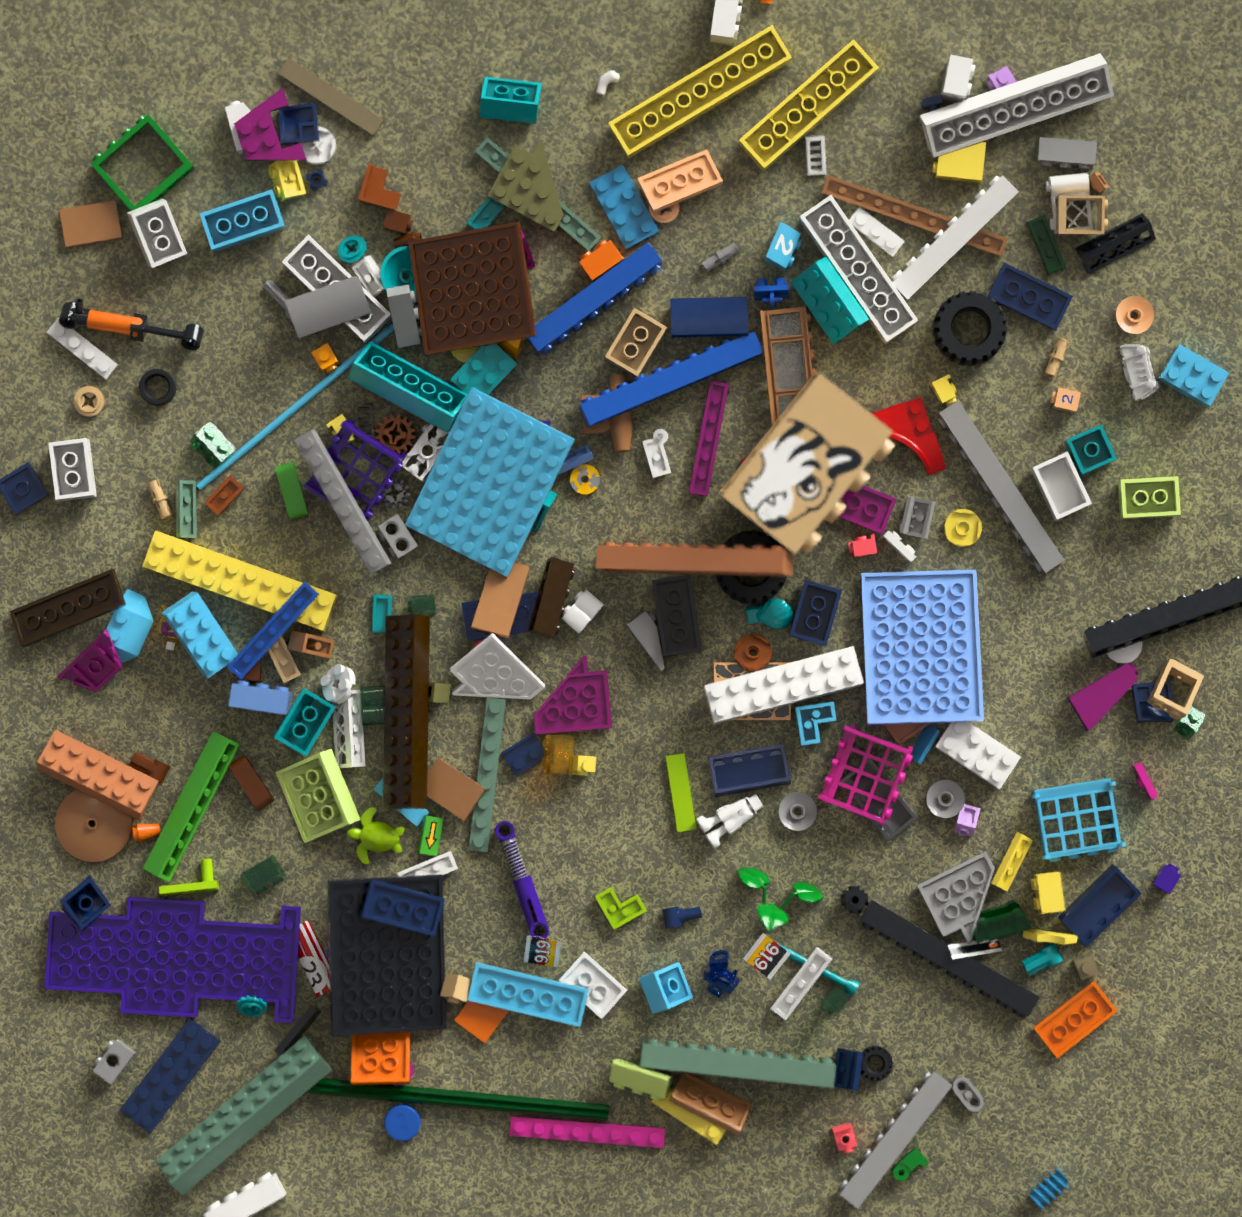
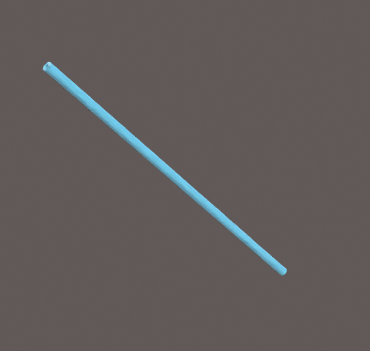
[196,303,418,490]

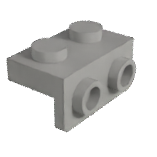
[899,495,936,539]

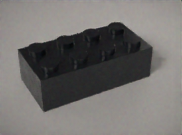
[652,575,701,657]

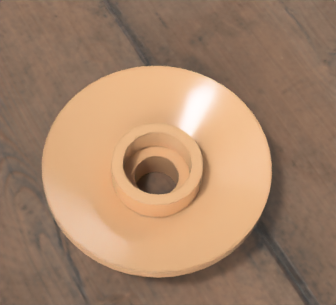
[1116,296,1154,334]

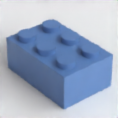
[229,680,293,715]

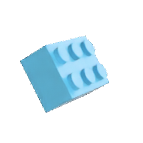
[1157,344,1229,408]

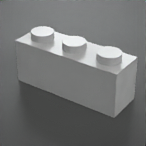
[1036,137,1097,170]
[386,285,422,348]

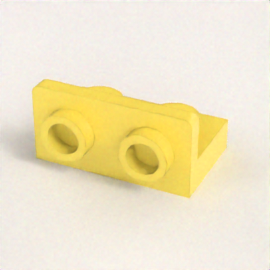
[268,160,306,202]

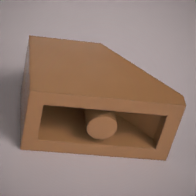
[287,631,335,659]

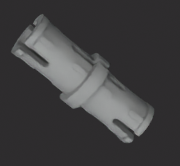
[701,242,740,272]

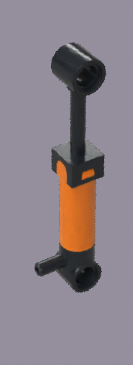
[59,299,204,351]

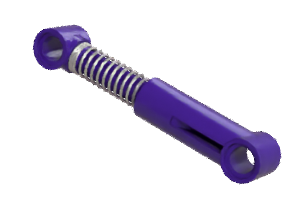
[495,821,549,939]

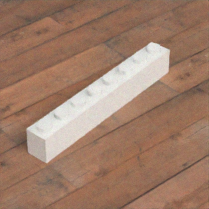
[892,175,1019,300]

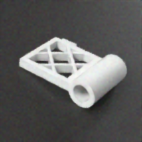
[1045,172,1093,234]

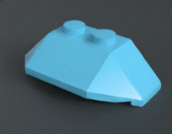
[106,589,154,663]

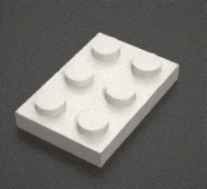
[559,951,627,1019]

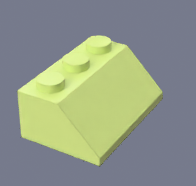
[609,1059,673,1101]

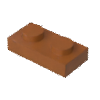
[204,475,245,516]

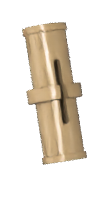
[1044,337,1069,377]
[147,479,173,519]

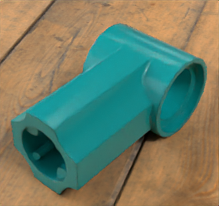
[1022,943,1063,976]

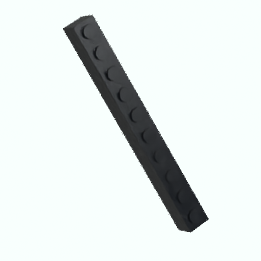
[1083,576,1242,658]
[860,900,1040,1018]

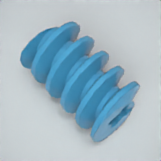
[1028,1167,1070,1210]

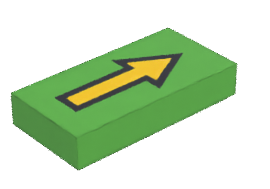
[417,815,444,856]

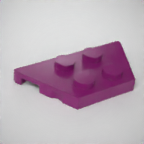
[57,629,122,692]

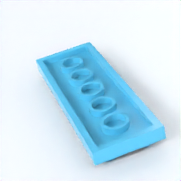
[468,962,589,1027]

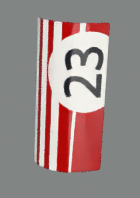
[298,920,330,997]

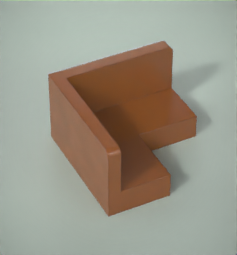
[358,163,401,211]

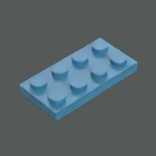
[589,165,659,250]

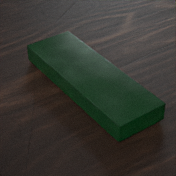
[1026,215,1066,275]

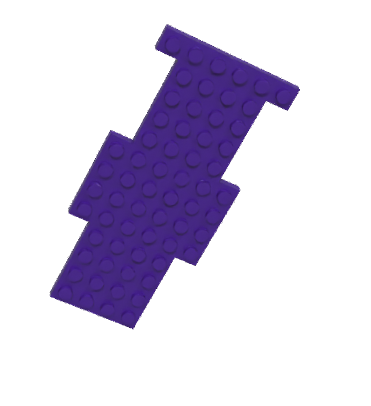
[44,897,301,1023]

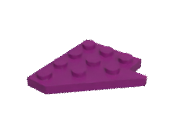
[534,656,612,735]

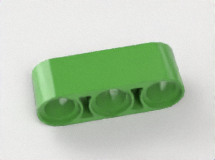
[275,462,309,520]

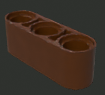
[229,755,275,811]

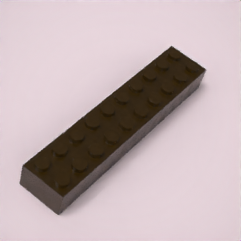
[383,615,430,809]

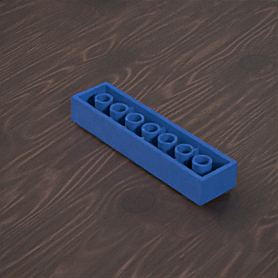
[526,242,662,356]

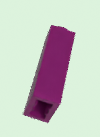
[1067,662,1139,731]

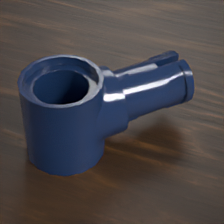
[662,906,702,928]

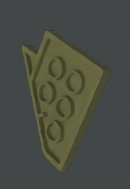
[487,141,564,233]

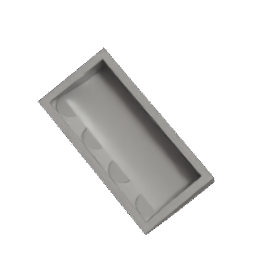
[285,275,371,339]

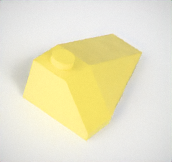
[651,1087,726,1145]

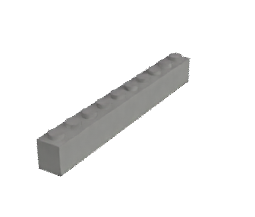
[937,401,1064,574]

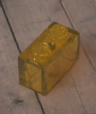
[542,734,574,774]

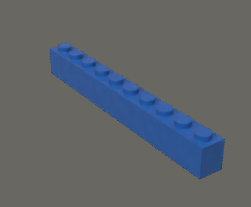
[578,331,764,429]

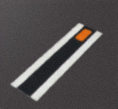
[948,939,1002,959]

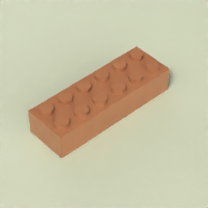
[37,730,159,820]

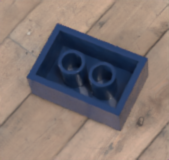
[789,580,842,647]

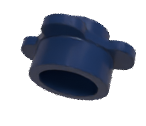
[306,169,328,191]

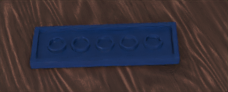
[119,1018,221,1134]

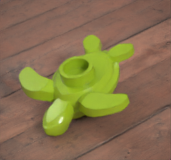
[347,807,405,864]

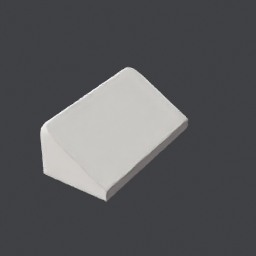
[351,255,385,298]

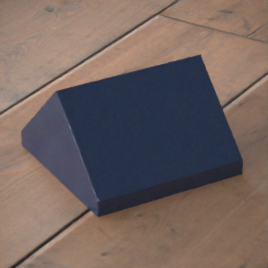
[59,876,111,930]

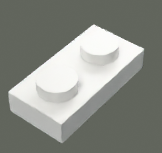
[883,530,916,563]

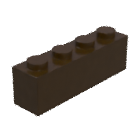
[527,557,575,639]

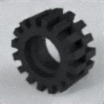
[860,1046,893,1081]

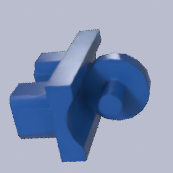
[754,277,789,309]

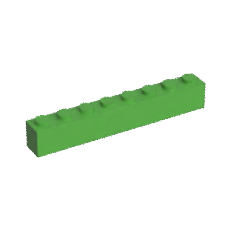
[143,731,240,882]

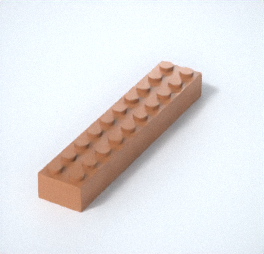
[596,542,794,577]

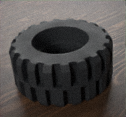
[932,291,1007,366]
[716,530,787,604]

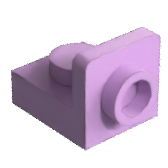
[986,66,1017,91]
[954,804,980,836]

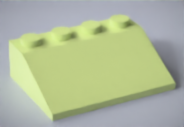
[275,749,361,843]

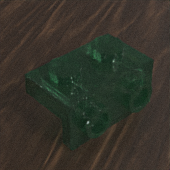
[190,421,236,469]

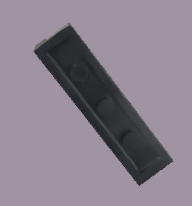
[1075,213,1156,274]

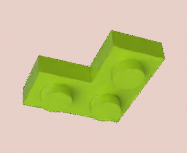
[595,887,647,930]

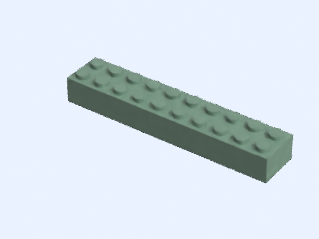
[156,1036,332,1195]
[640,1038,836,1088]

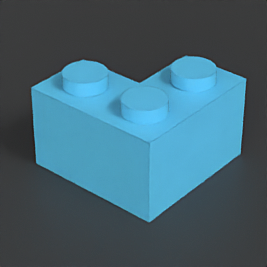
[795,701,837,746]

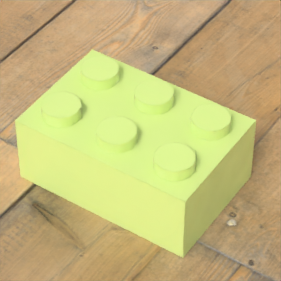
[1118,476,1181,520]

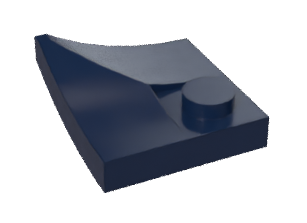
[279,102,320,145]
[1131,681,1174,723]

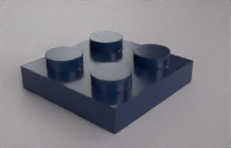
[0,462,49,515]

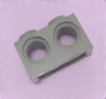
[378,514,419,560]

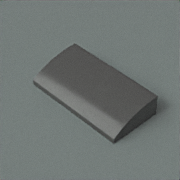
[840,758,919,841]

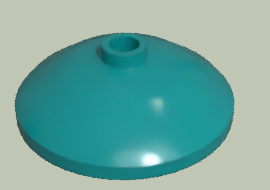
[380,246,417,303]

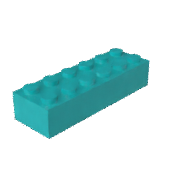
[348,342,468,433]

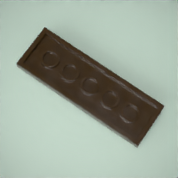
[9,569,126,648]

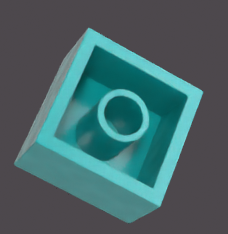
[1064,424,1117,477]

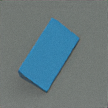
[910,725,940,764]

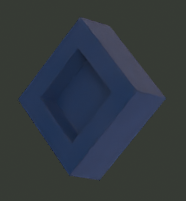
[921,95,943,111]

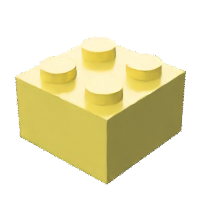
[1030,871,1065,913]

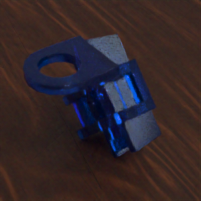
[703,950,740,998]

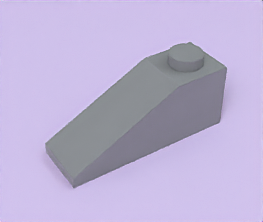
[627,611,665,672]

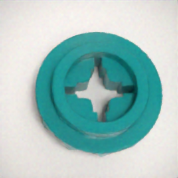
[337,235,367,264]
[236,996,267,1017]

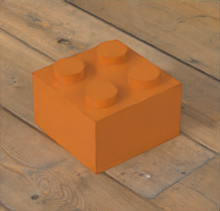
[579,240,624,284]

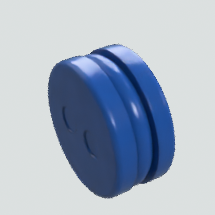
[384,1104,421,1141]

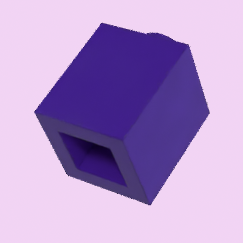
[1151,863,1182,894]

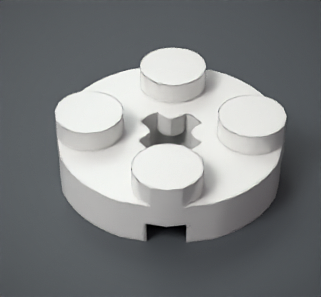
[320,664,355,704]

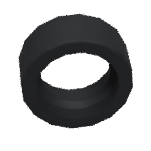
[139,369,176,406]

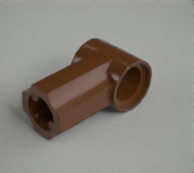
[129,751,171,783]

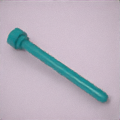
[779,944,860,997]

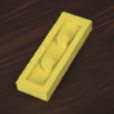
[991,832,1033,892]

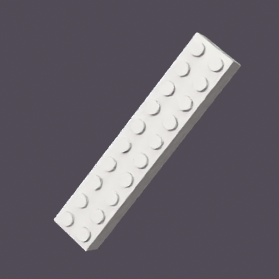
[920,54,1114,158]

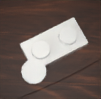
[642,429,671,478]

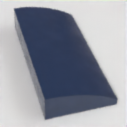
[670,297,748,338]
[708,743,791,797]
[1057,864,1142,947]

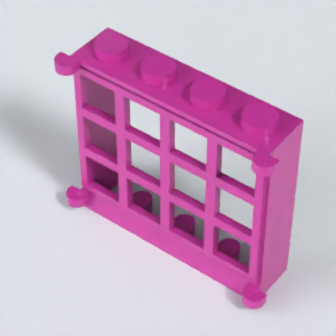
[818,723,914,826]

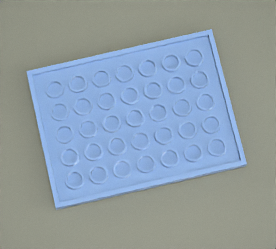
[861,570,984,725]

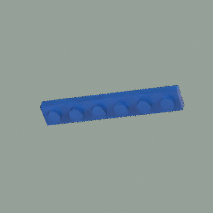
[227,581,319,680]

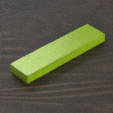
[666,753,696,832]

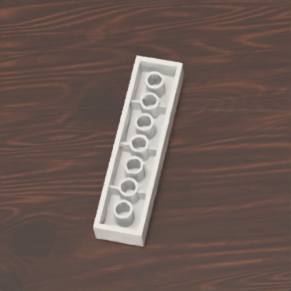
[799,195,918,345]
[704,646,864,725]

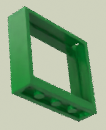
[91,114,195,211]

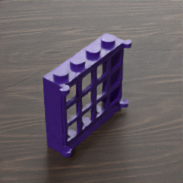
[303,419,406,521]

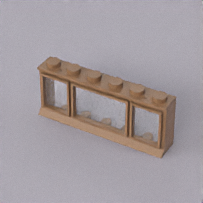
[759,306,816,426]

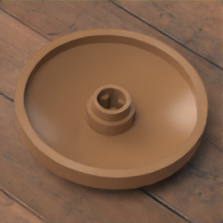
[55,789,133,862]

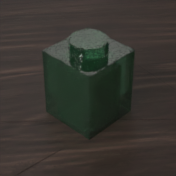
[408,594,436,615]

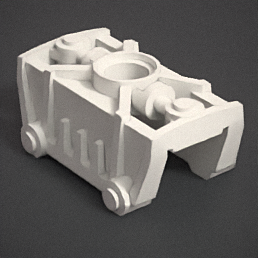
[1119,344,1160,401]
[402,423,450,482]

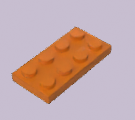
[1033,980,1118,1058]

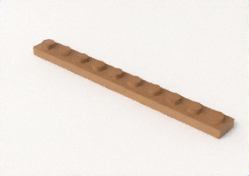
[821,175,1008,256]

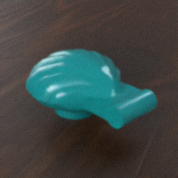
[745,599,794,630]

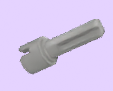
[263,280,293,323]

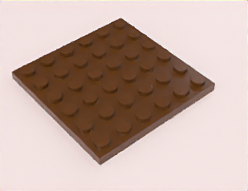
[408,222,537,355]

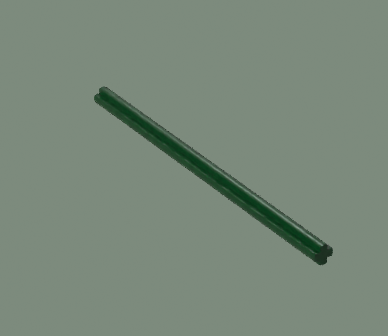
[305,1078,609,1121]

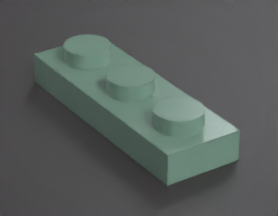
[175,480,197,539]

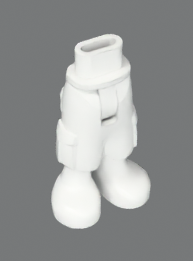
[696,794,763,849]

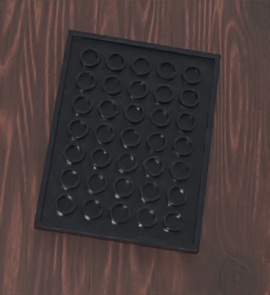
[327,874,447,1036]

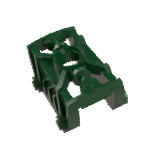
[973,900,1032,944]

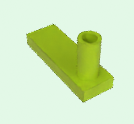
[159,859,219,897]

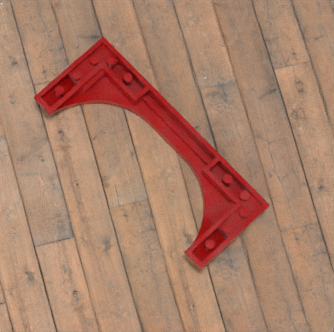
[740,397,946,475]

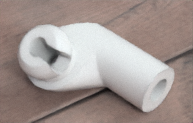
[596,71,620,95]

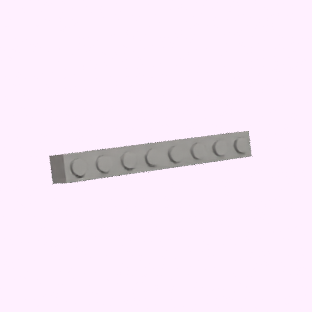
[295,429,391,574]
[838,1070,952,1209]

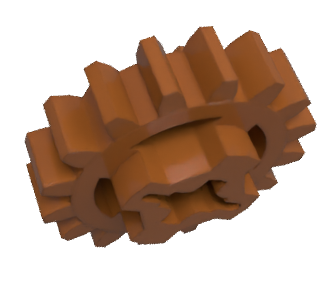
[375,414,416,455]

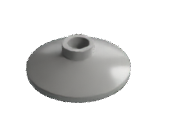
[926,780,965,818]
[779,792,817,831]

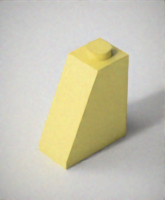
[932,142,986,183]

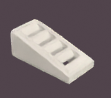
[804,136,826,176]

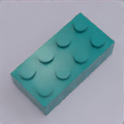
[791,256,870,345]

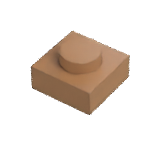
[1089,172,1109,193]

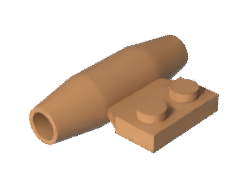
[581,374,633,453]

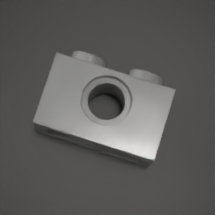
[93,1039,137,1085]

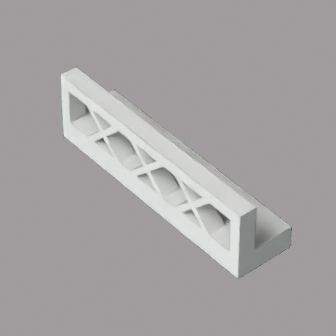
[332,690,366,768]

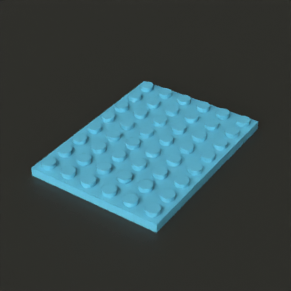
[405,387,575,577]

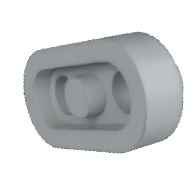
[952,1077,984,1112]

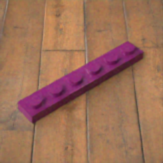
[689,380,729,497]

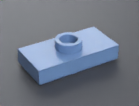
[559,445,594,474]

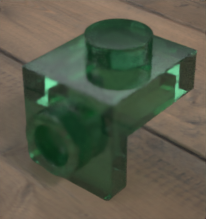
[1174,705,1206,739]

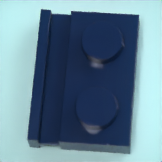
[501,733,548,777]
[834,1048,863,1091]

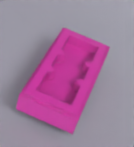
[1132,762,1158,800]

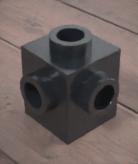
[841,886,868,913]

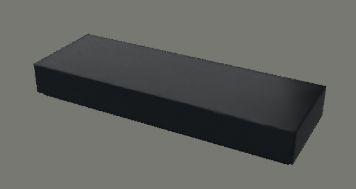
[275,1006,321,1056]

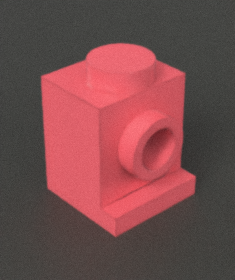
[848,534,877,558]
[832,1123,857,1154]

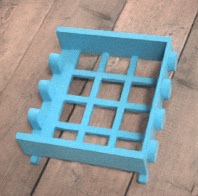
[1031,778,1126,862]

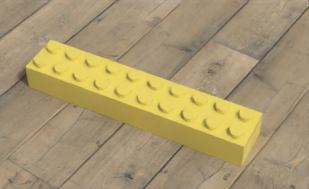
[608,25,792,159]
[142,530,338,632]

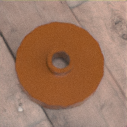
[734,634,772,672]

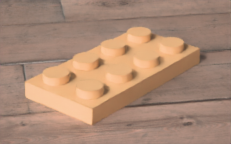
[638,150,723,213]

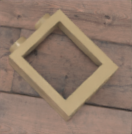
[1056,195,1108,234]
[1147,658,1204,720]

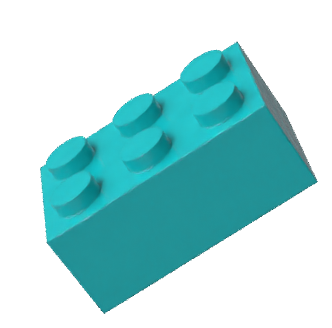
[450,344,517,395]

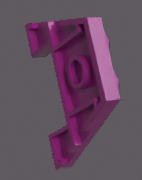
[234,89,306,161]

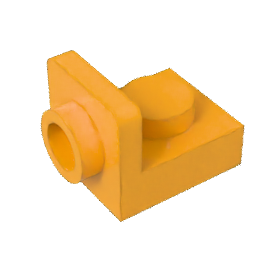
[311,343,339,373]

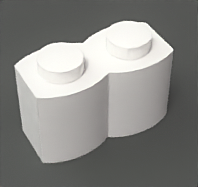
[561,589,604,634]

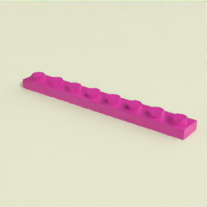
[510,1116,665,1148]

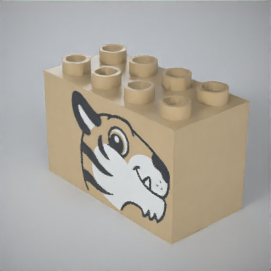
[718,373,895,554]

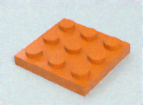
[351,1031,410,1085]

